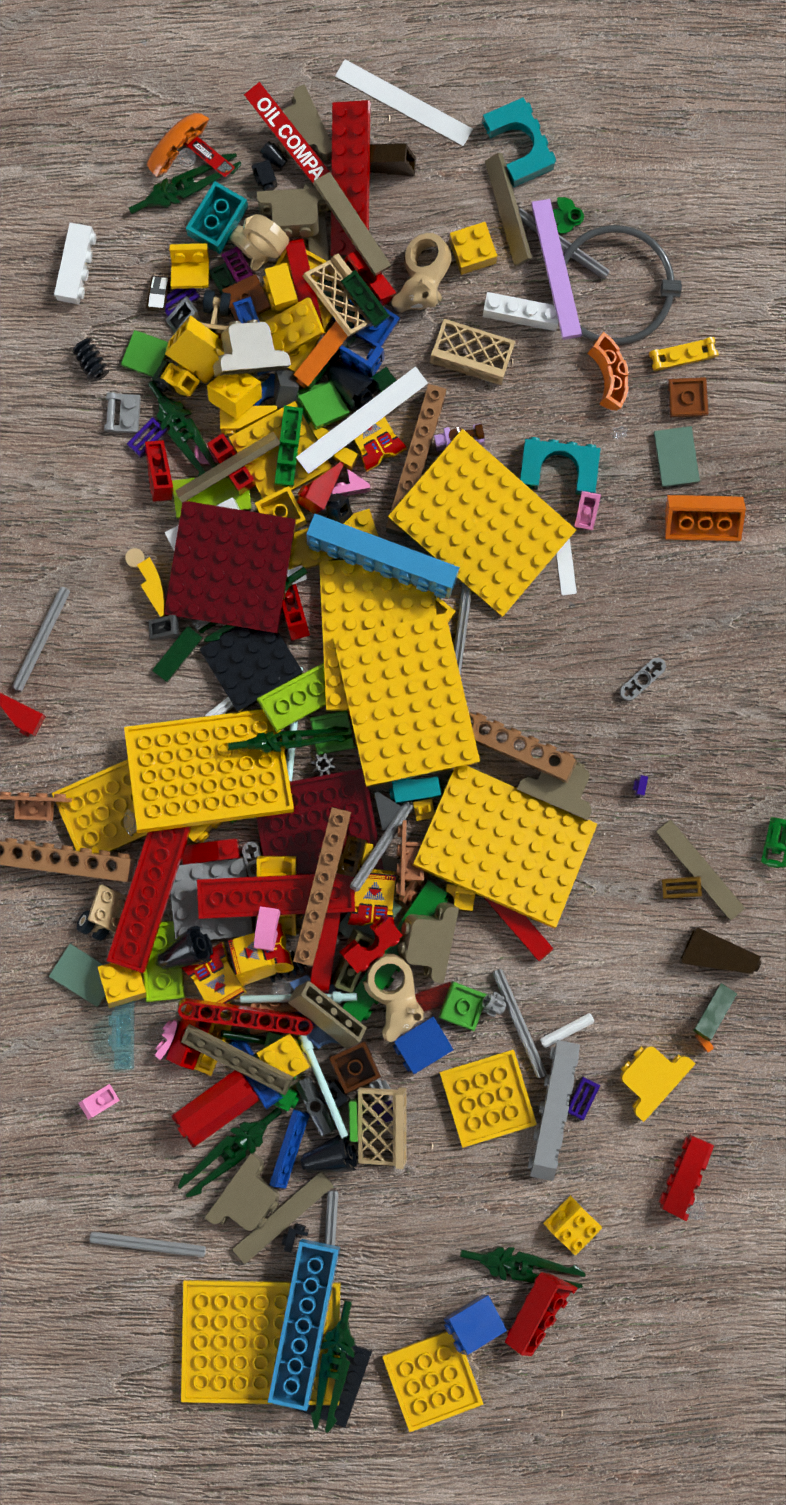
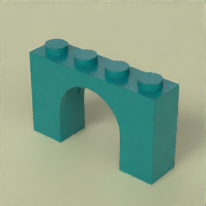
[482,97,556,188]
[520,437,601,495]
[389,776,441,804]

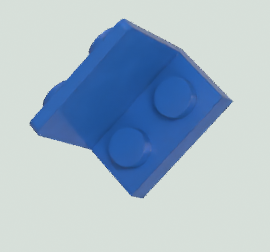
[340,345,384,377]

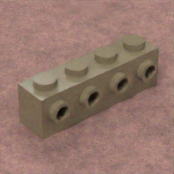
[288,980,367,1049]

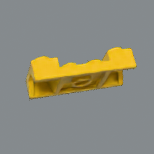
[257,856,296,936]

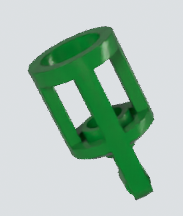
[761,817,786,868]

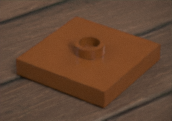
[222,274,271,321]
[668,377,709,418]

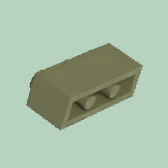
[331,928,375,993]

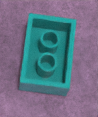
[186,181,249,254]

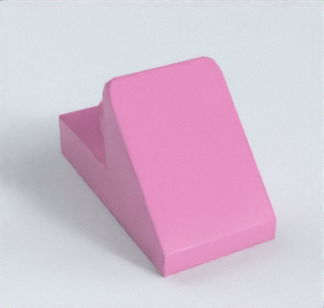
[332,469,370,496]
[574,491,601,530]
[79,1084,120,1120]

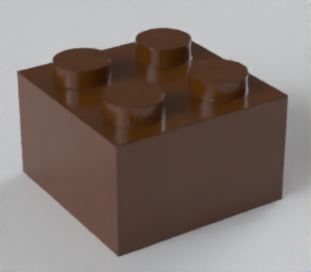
[329,1040,381,1094]

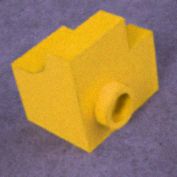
[160,363,200,397]
[445,884,475,911]

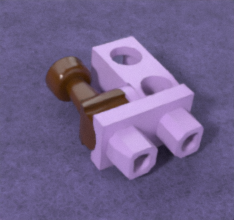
[434,424,485,452]

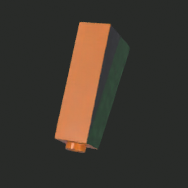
[293,321,356,389]

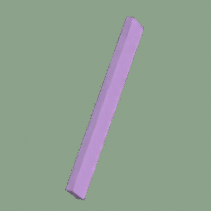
[531,199,582,340]

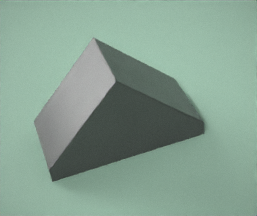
[166,297,200,333]
[274,370,299,408]
[149,615,179,640]
[374,792,401,831]

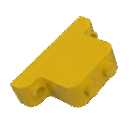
[620,1046,696,1122]

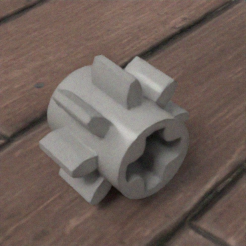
[312,753,335,776]
[482,991,506,1017]
[367,1079,391,1103]

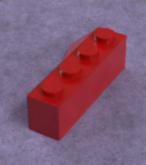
[659,1134,714,1221]
[505,1272,578,1356]

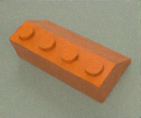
[665,495,746,541]

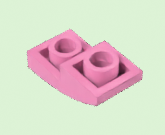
[254,906,280,951]
[155,1019,179,1060]

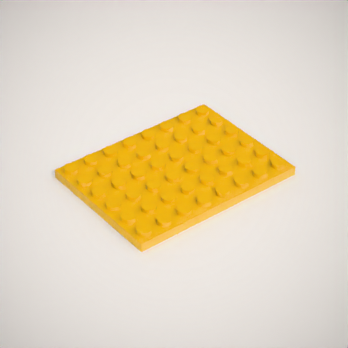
[387,429,576,617]
[319,556,436,712]
[333,613,480,787]
[124,709,294,833]
[412,766,597,929]
[181,1280,341,1406]

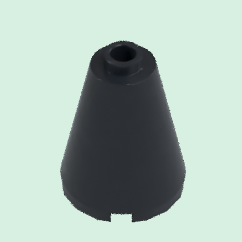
[327,362,379,412]
[158,926,213,970]
[301,1134,357,1173]

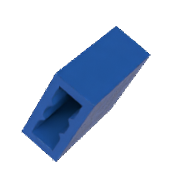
[393,1016,454,1074]
[443,1295,507,1355]

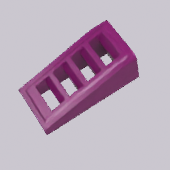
[221,247,254,283]

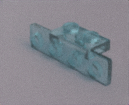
[108,1001,135,1070]

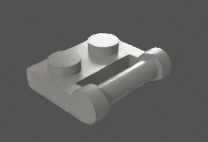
[104,392,141,433]

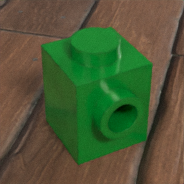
[274,1088,299,1112]

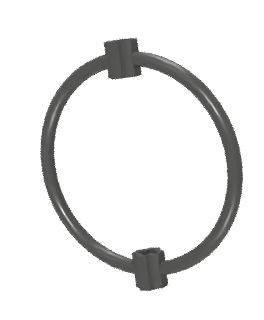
[549,225,682,345]

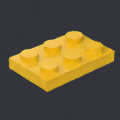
[265,297,325,354]

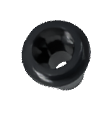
[260,141,288,169]

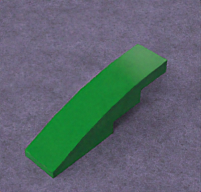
[274,405,303,488]

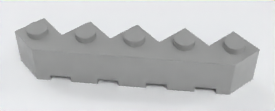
[528,1040,580,1181]

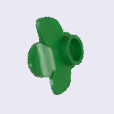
[553,197,584,234]

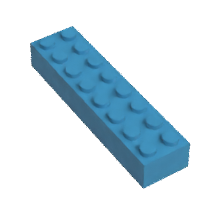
[306,514,460,599]
[268,1239,340,1411]

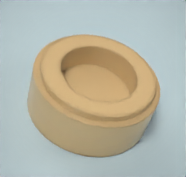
[125,548,145,568]

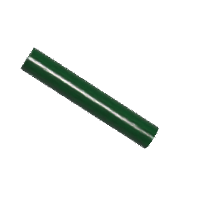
[221,1030,266,1045]

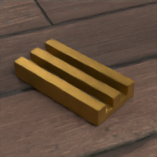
[662,876,702,899]

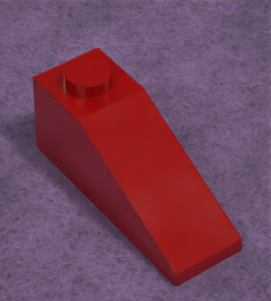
[145,440,173,502]
[296,462,344,514]
[282,584,310,640]
[0,693,46,737]
[182,838,240,865]

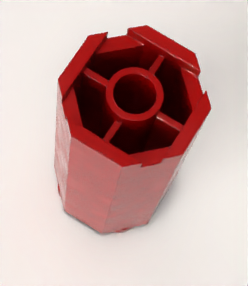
[171,1070,260,1148]

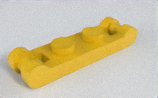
[649,337,719,371]

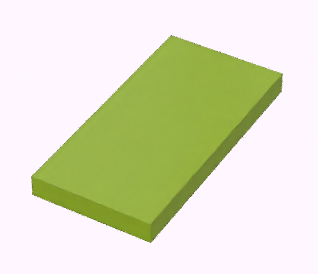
[172,476,252,519]
[257,663,326,732]
[143,921,185,1002]

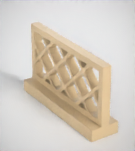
[303,254,373,337]
[430,319,515,385]
[358,1087,407,1169]

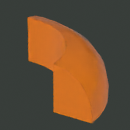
[147,113,209,177]
[587,332,629,411]

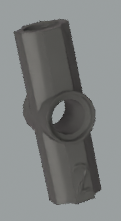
[295,1076,336,1136]

